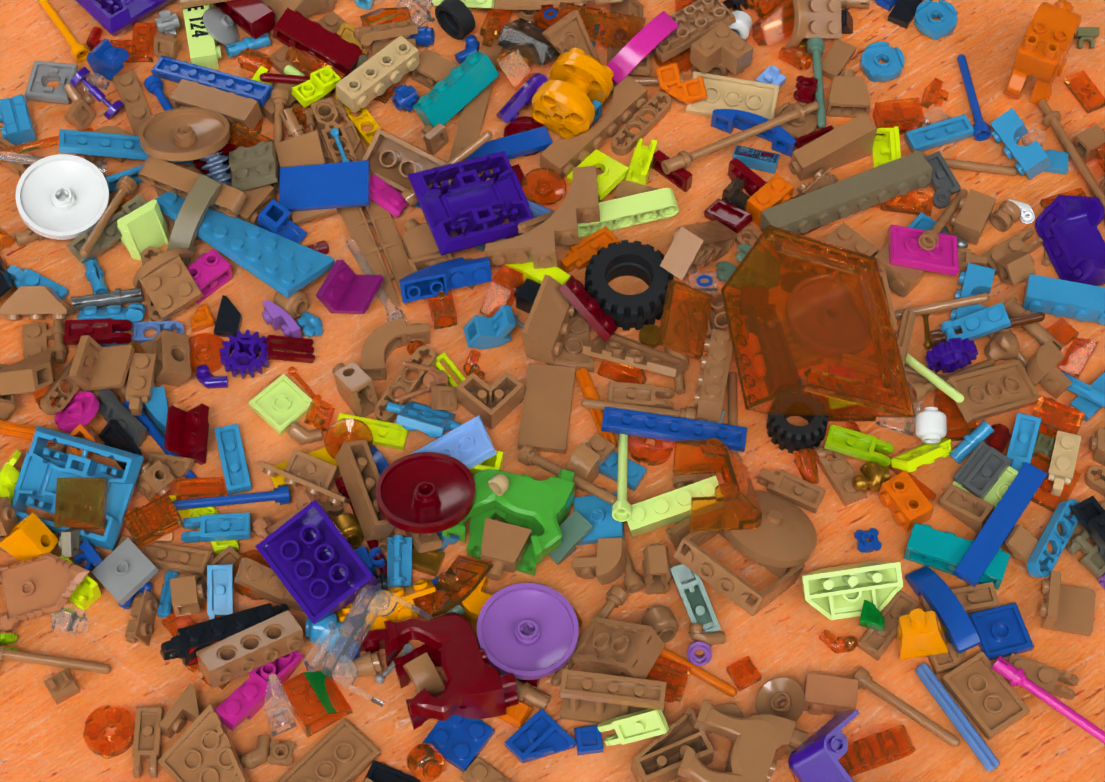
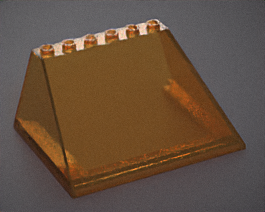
[721,225,916,418]

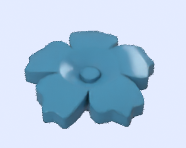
[296,312,323,338]

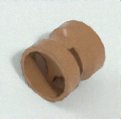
[990,200,1021,232]

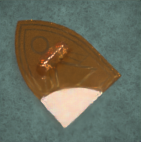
[430,555,494,617]

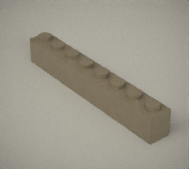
[760,151,933,245]

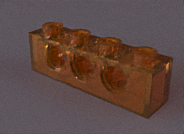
[556,2,646,48]

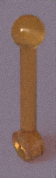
[288,367,321,404]

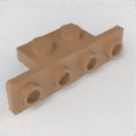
[257,449,351,506]

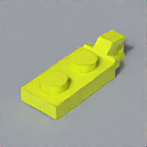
[891,438,952,473]

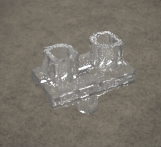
[396,0,435,28]

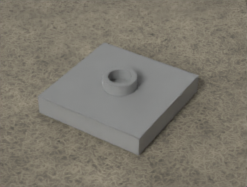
[91,538,159,605]

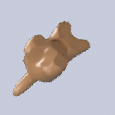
[984,328,1028,368]

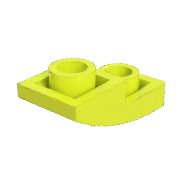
[291,65,342,108]

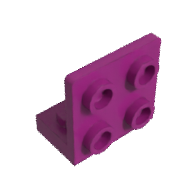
[316,260,384,314]

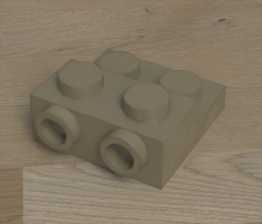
[229,141,278,191]

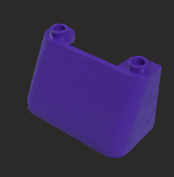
[1035,195,1105,286]

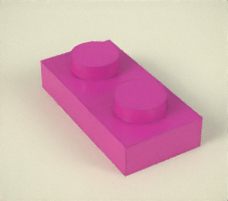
[370,174,408,218]

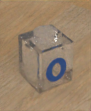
[684,271,718,299]

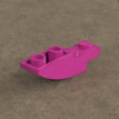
[216,651,303,731]

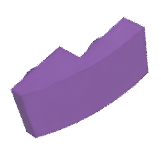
[261,300,302,338]

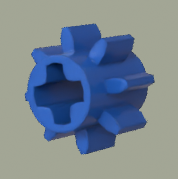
[392,84,419,112]

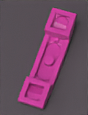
[607,11,679,85]

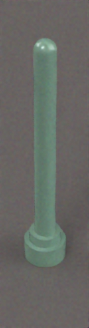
[807,37,826,129]

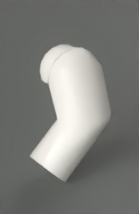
[1008,199,1035,224]

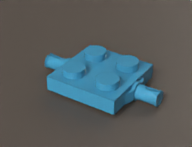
[386,401,462,438]

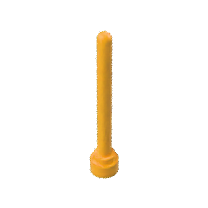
[38,0,90,63]

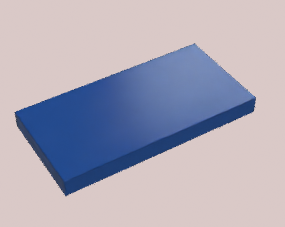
[279,160,370,212]

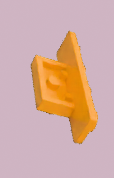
[336,579,436,631]

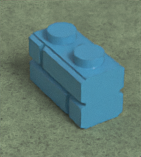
[0,94,36,146]

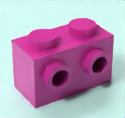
[187,248,233,304]

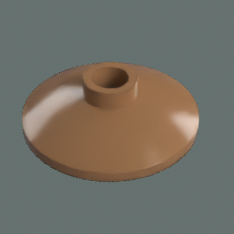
[756,677,806,721]

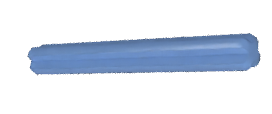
[915,663,1000,772]

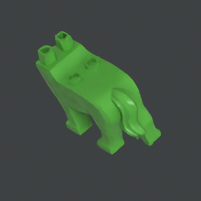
[442,469,575,576]

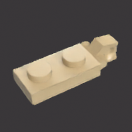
[1047,431,1082,497]

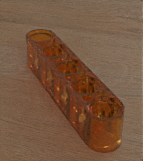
[789,725,916,782]

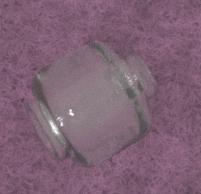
[51,603,89,640]

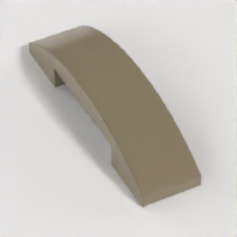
[167,174,222,266]
[67,194,148,263]

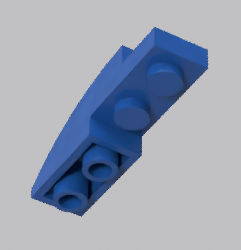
[399,257,492,303]

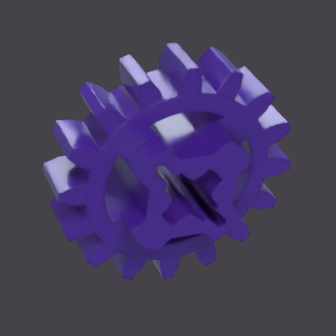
[219,330,270,379]
[925,338,978,373]

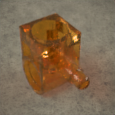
[427,289,457,330]

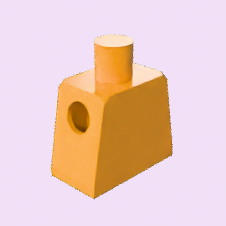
[0,512,58,562]
[896,609,948,660]

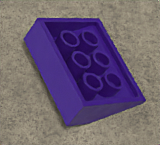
[255,500,379,625]

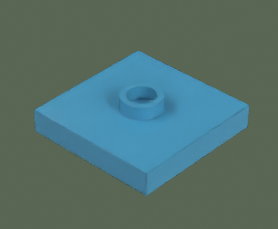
[574,492,624,545]

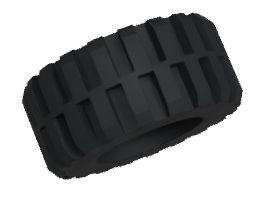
[584,240,673,331]

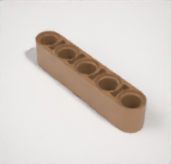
[138,156,247,218]

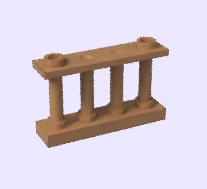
[559,669,667,724]

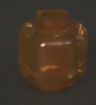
[407,743,445,782]

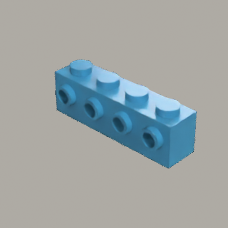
[1022,274,1105,325]

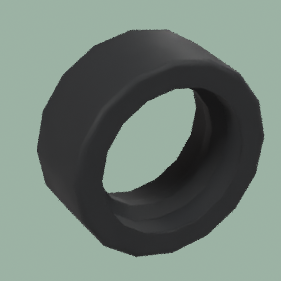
[435,0,475,40]

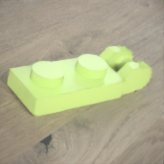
[597,708,670,746]

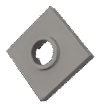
[25,61,79,104]

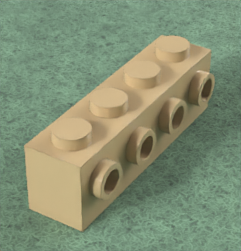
[335,35,420,113]

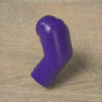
[196,365,228,389]

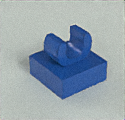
[74,540,104,572]
[356,545,386,576]

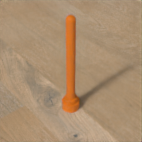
[659,647,737,697]

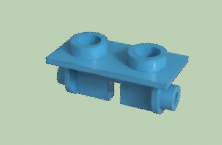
[387,535,412,587]

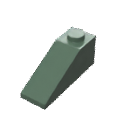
[670,562,721,633]

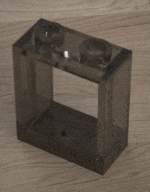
[497,18,561,66]

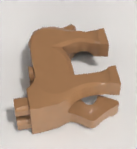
[674,700,808,782]

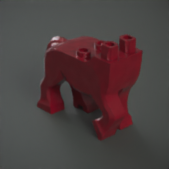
[384,613,519,729]

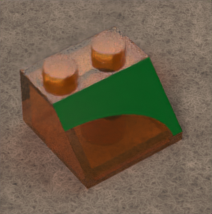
[280,670,353,738]

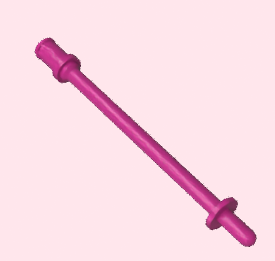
[991,656,1105,744]

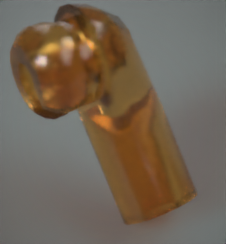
[463,350,485,380]
[819,629,858,653]

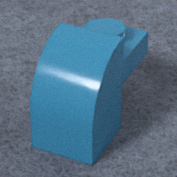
[463,305,516,349]

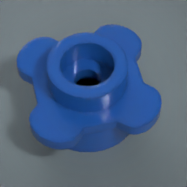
[854,528,882,553]

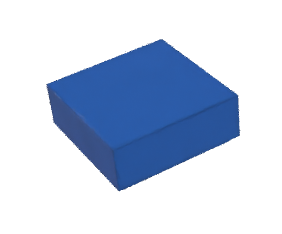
[574,725,603,756]

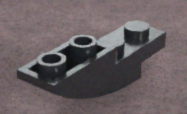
[1072,496,1105,560]

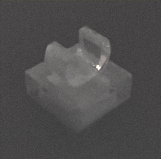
[83,71,110,97]

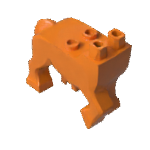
[1004,0,1082,105]

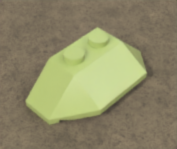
[801,561,903,620]

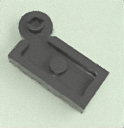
[924,151,961,209]

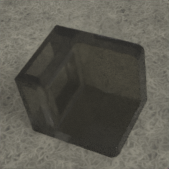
[722,177,750,211]

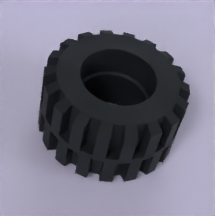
[766,388,829,454]

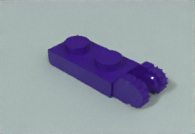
[496,73,548,124]

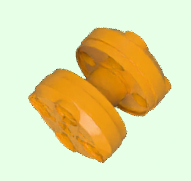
[531,48,614,139]

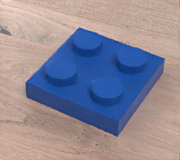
[423,715,495,772]

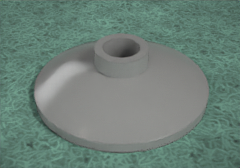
[203,8,239,45]

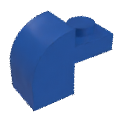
[87,39,130,80]
[257,199,307,244]

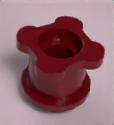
[793,76,818,104]

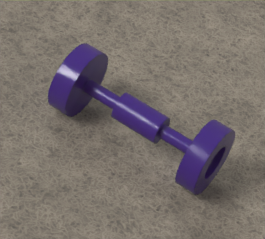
[70,67,124,120]

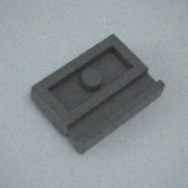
[953,440,1011,499]

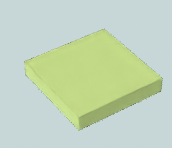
[248,374,316,436]

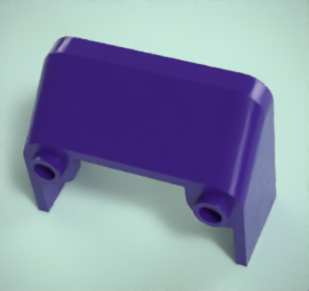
[788,709,860,782]

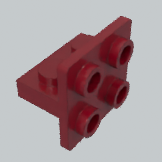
[164,403,209,465]

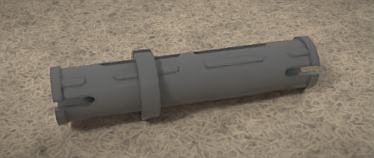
[71,287,144,311]

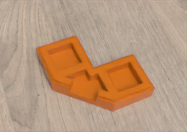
[656,63,708,105]

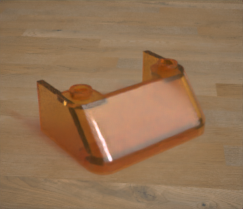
[673,438,762,532]

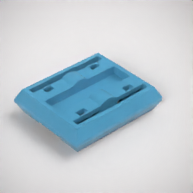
[11,425,144,551]

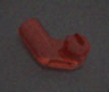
[86,27,102,51]

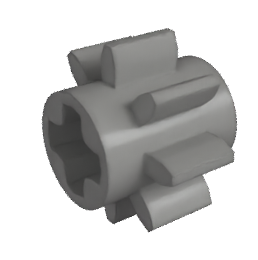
[155,9,180,35]

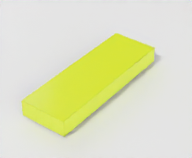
[333,413,409,451]

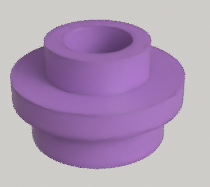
[687,641,712,666]

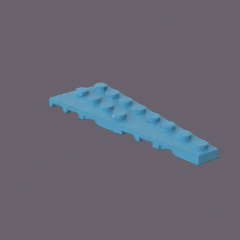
[155,192,335,298]

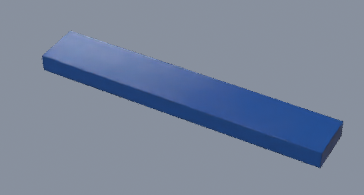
[151,55,274,106]
[601,407,747,452]
[953,462,1047,587]

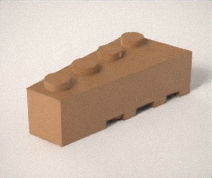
[660,220,738,280]

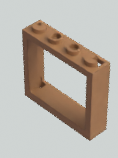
[673,511,805,616]

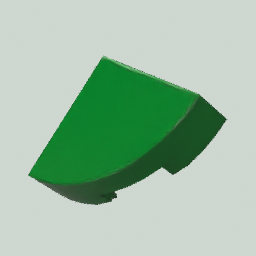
[858,600,885,631]

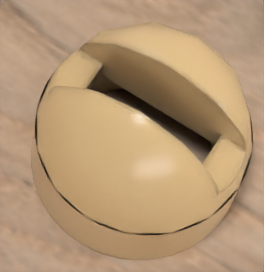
[488,474,510,496]

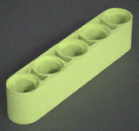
[578,188,679,238]

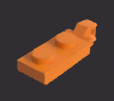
[560,226,620,273]

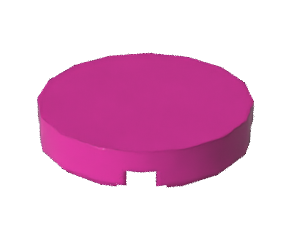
[55,391,100,433]

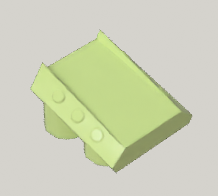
[117,199,171,261]

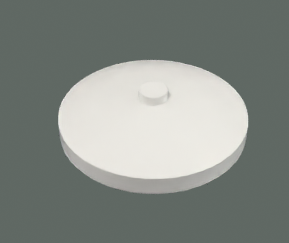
[15,154,109,240]

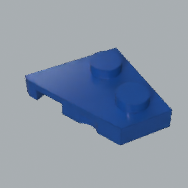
[505,708,576,763]

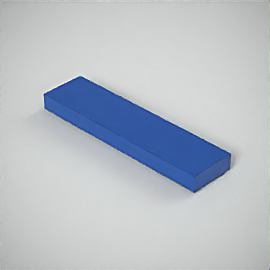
[461,126,553,160]

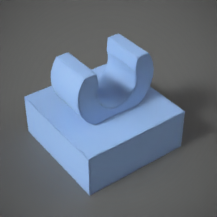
[756,65,786,89]

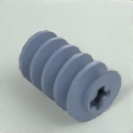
[199,151,232,187]

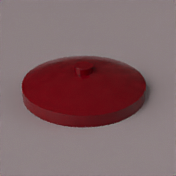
[376,452,476,534]

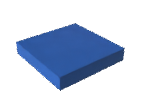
[968,602,1034,661]

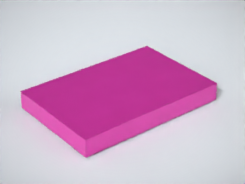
[888,224,959,276]

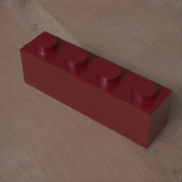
[214,0,275,39]
[273,7,363,78]

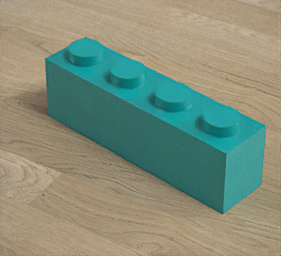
[413,51,499,128]
[903,523,1010,590]

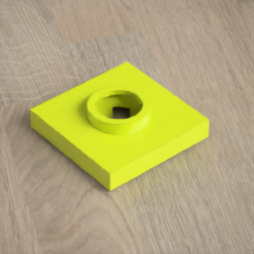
[567,149,629,201]

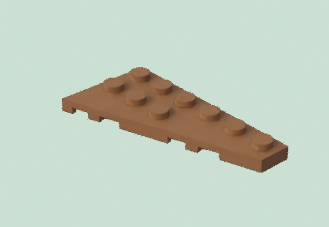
[157,703,249,782]

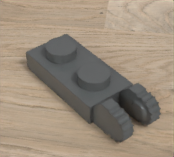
[98,389,147,447]

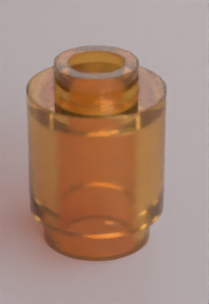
[238,48,272,73]

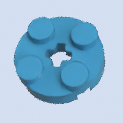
[913,0,957,40]
[860,42,905,82]

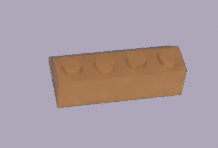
[362,128,454,191]

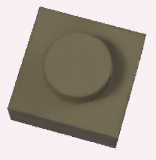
[59,528,81,557]

